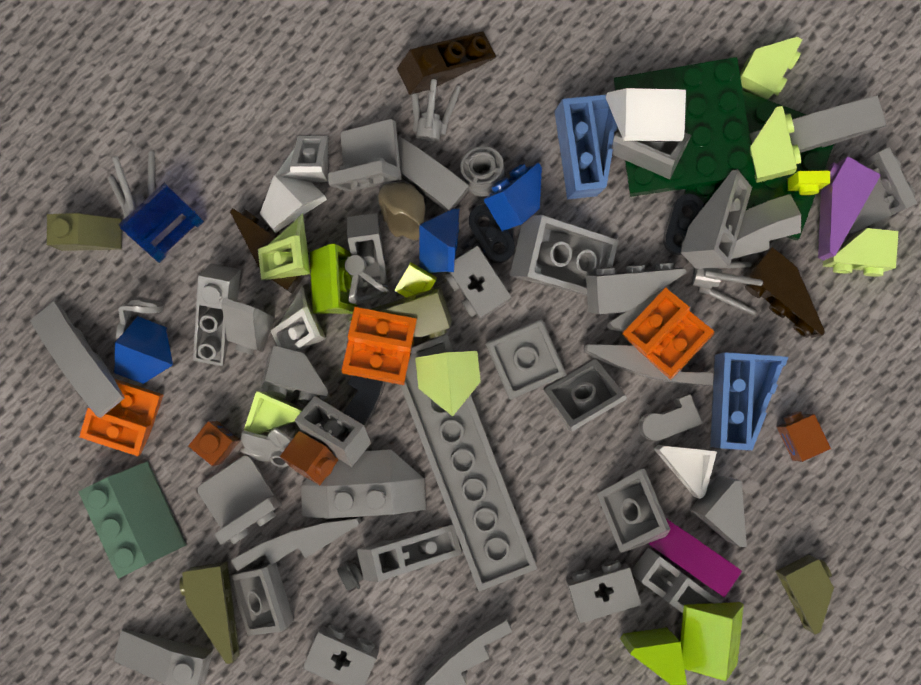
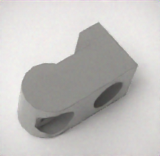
[638,394,703,441]

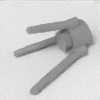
[412,79,461,142]
[108,150,157,224]
[692,261,763,315]

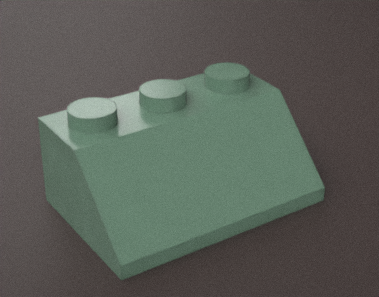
[78,461,187,579]

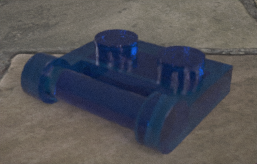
[118,182,205,263]

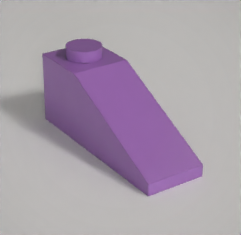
[818,156,881,261]

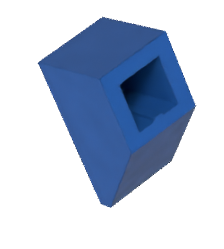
[483,162,542,231]

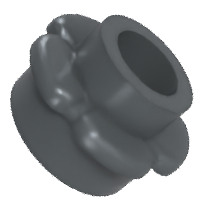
[337,561,363,591]

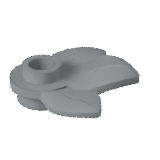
[240,428,292,467]

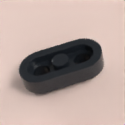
[663,194,704,255]
[469,205,515,263]

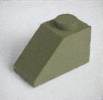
[47,213,122,251]
[775,555,834,635]

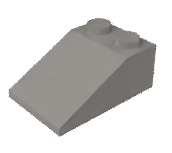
[510,215,619,295]

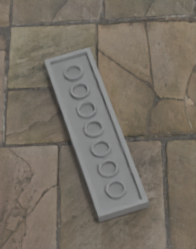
[400,334,537,592]

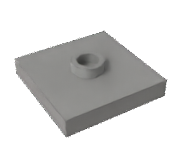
[485,319,567,400]

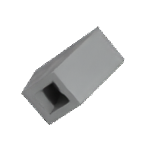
[260,345,328,405]

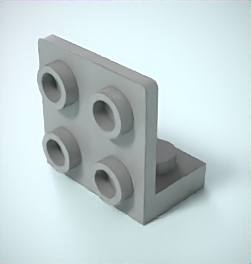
[328,119,401,192]

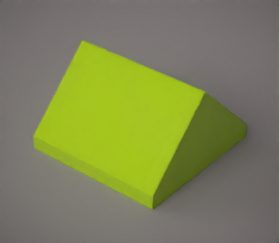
[310,244,357,314]
[680,602,744,681]
[620,627,687,685]

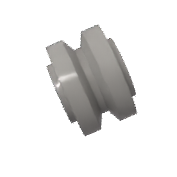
[461,146,506,196]

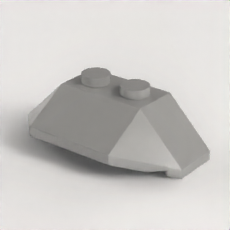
[301,449,426,518]

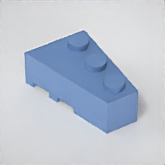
[555,95,617,200]
[710,352,788,450]

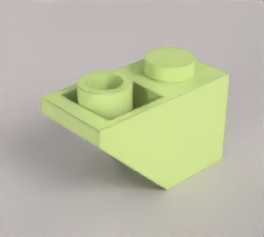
[740,37,803,100]
[750,106,801,183]
[823,228,899,277]

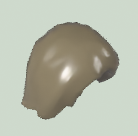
[378,182,425,241]

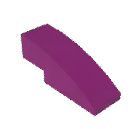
[648,518,742,598]

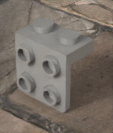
[848,147,917,234]
[198,456,282,545]

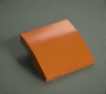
[623,287,714,380]
[342,307,417,385]
[79,379,163,456]

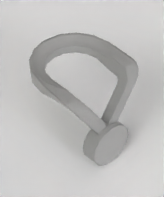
[345,255,390,304]
[116,299,164,339]

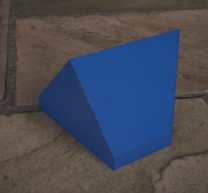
[419,209,460,273]
[114,317,173,384]

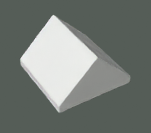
[605,88,686,141]

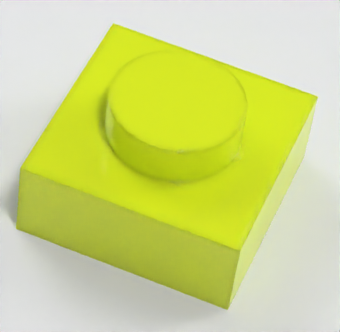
[787,171,830,195]
[394,262,437,297]

